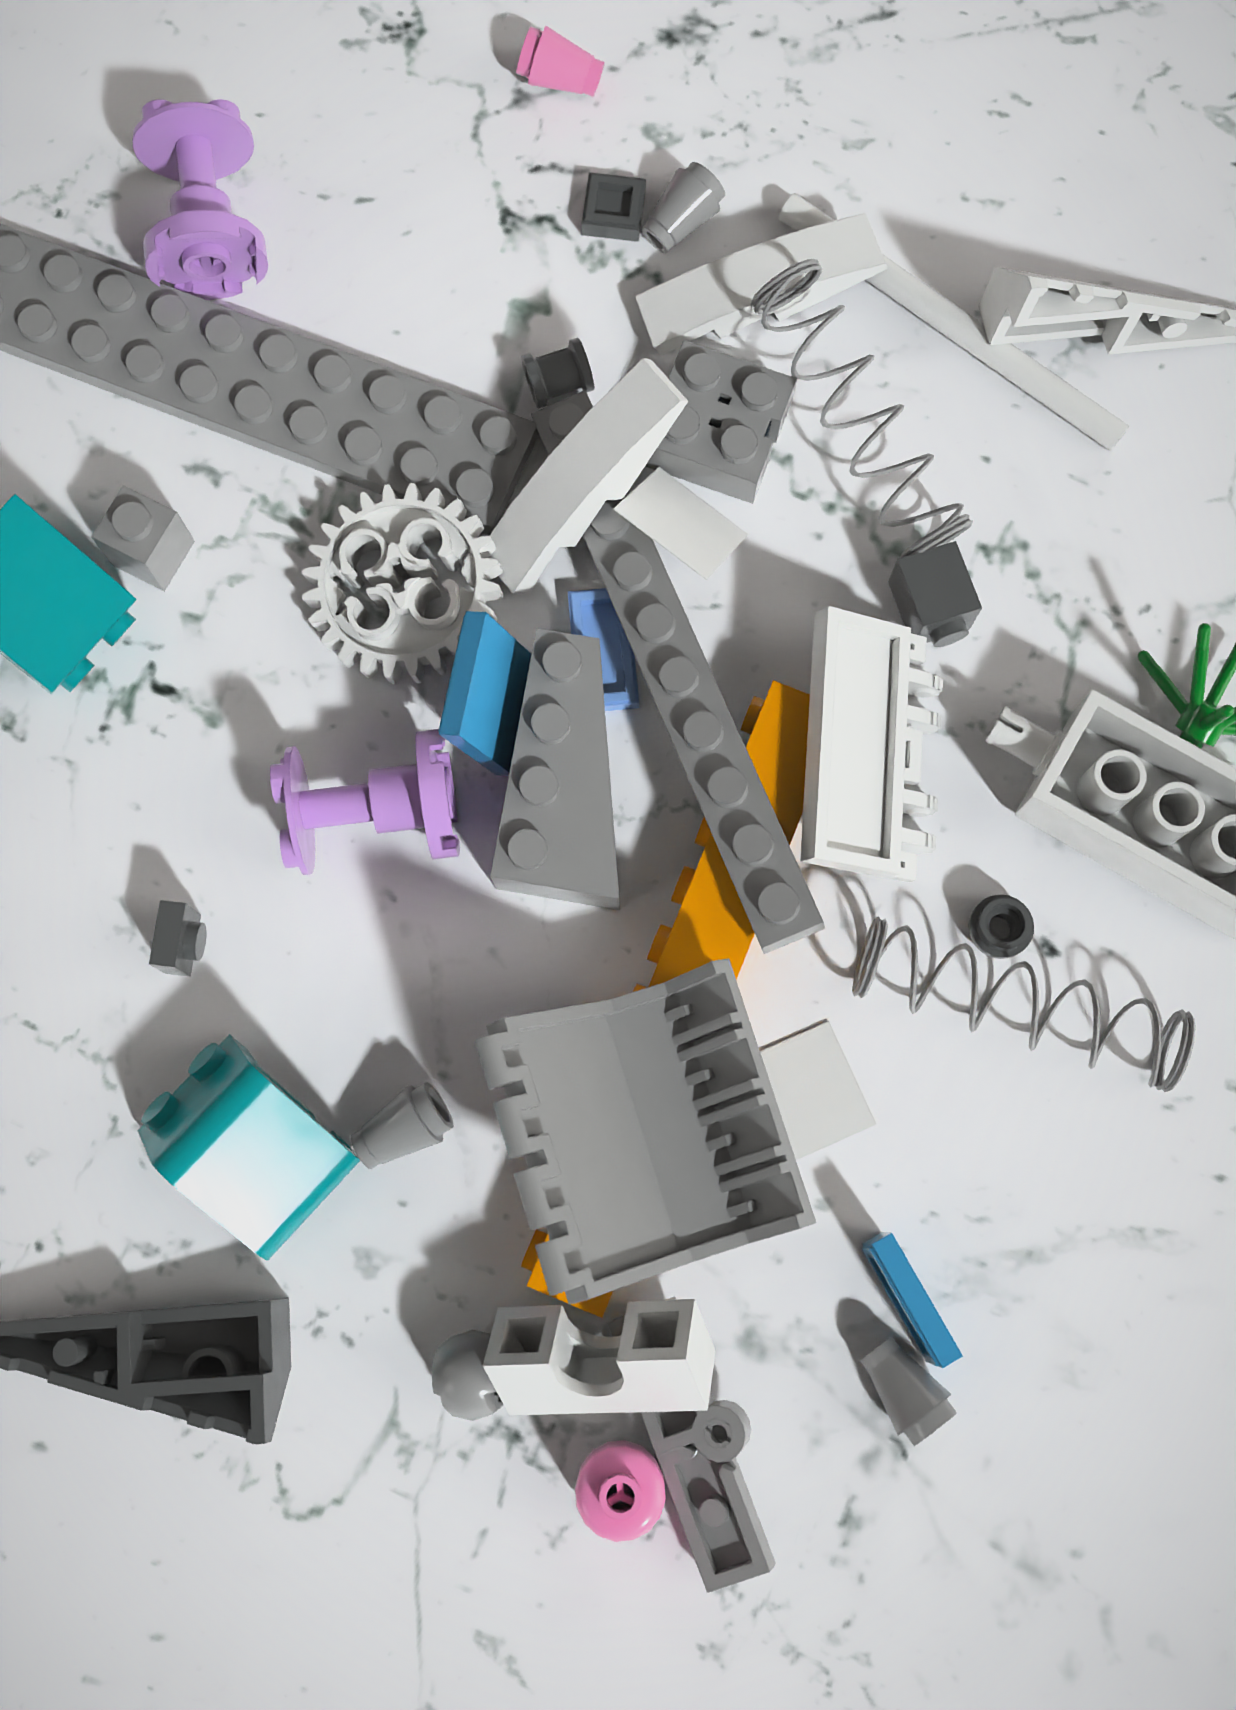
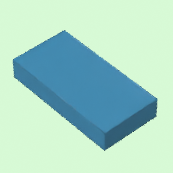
[861,1232,963,1369]

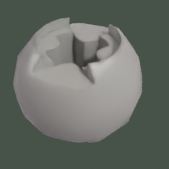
[432,1330,504,1421]

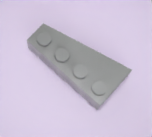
[490,628,620,910]

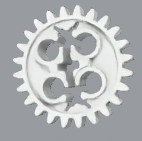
[302,483,503,684]

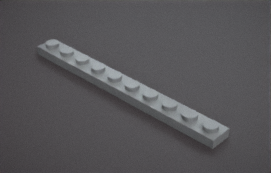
[531,390,825,954]

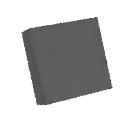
[581,172,646,242]

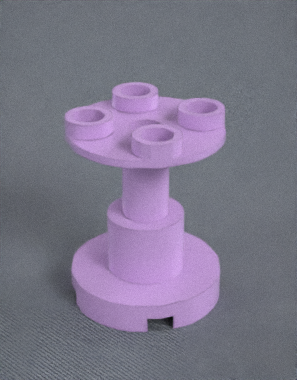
[132,99,268,300]
[270,729,460,875]

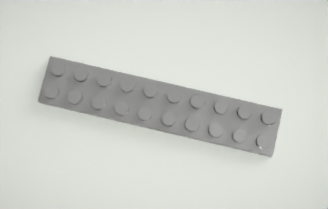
[0,224,539,535]

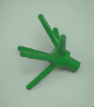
[1137,623,1236,749]

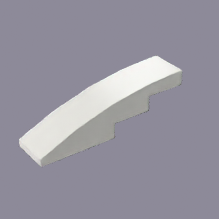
[635,213,888,356]
[487,358,688,594]

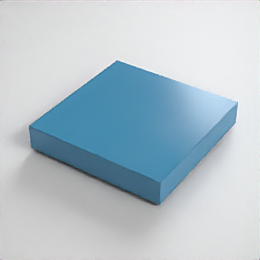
[438,611,532,776]

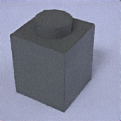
[888,541,982,647]

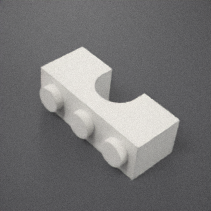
[483,1299,716,1415]

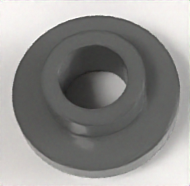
[968,895,1034,959]

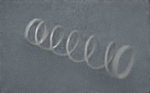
[751,259,973,558]
[852,916,1196,1092]

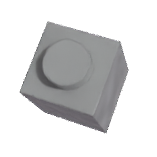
[91,485,195,592]

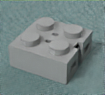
[645,340,797,504]

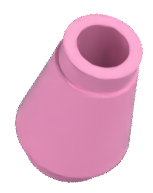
[516,26,605,97]

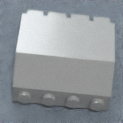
[475,958,817,1305]

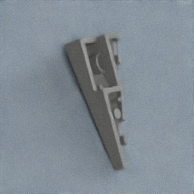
[0,1298,292,1445]

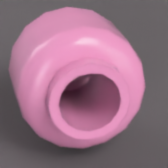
[575,1440,666,1542]

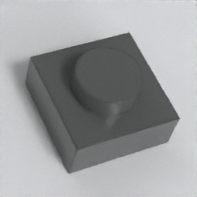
[149,900,207,977]

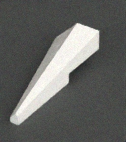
[978,267,1236,355]

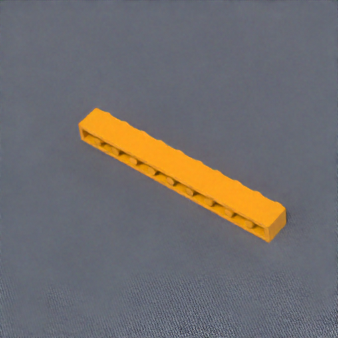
[521,680,810,1318]

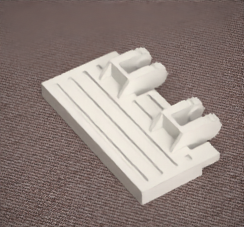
[800,606,943,882]

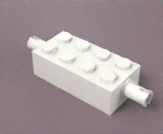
[985,689,1236,940]

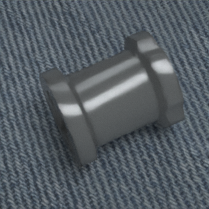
[521,337,595,409]

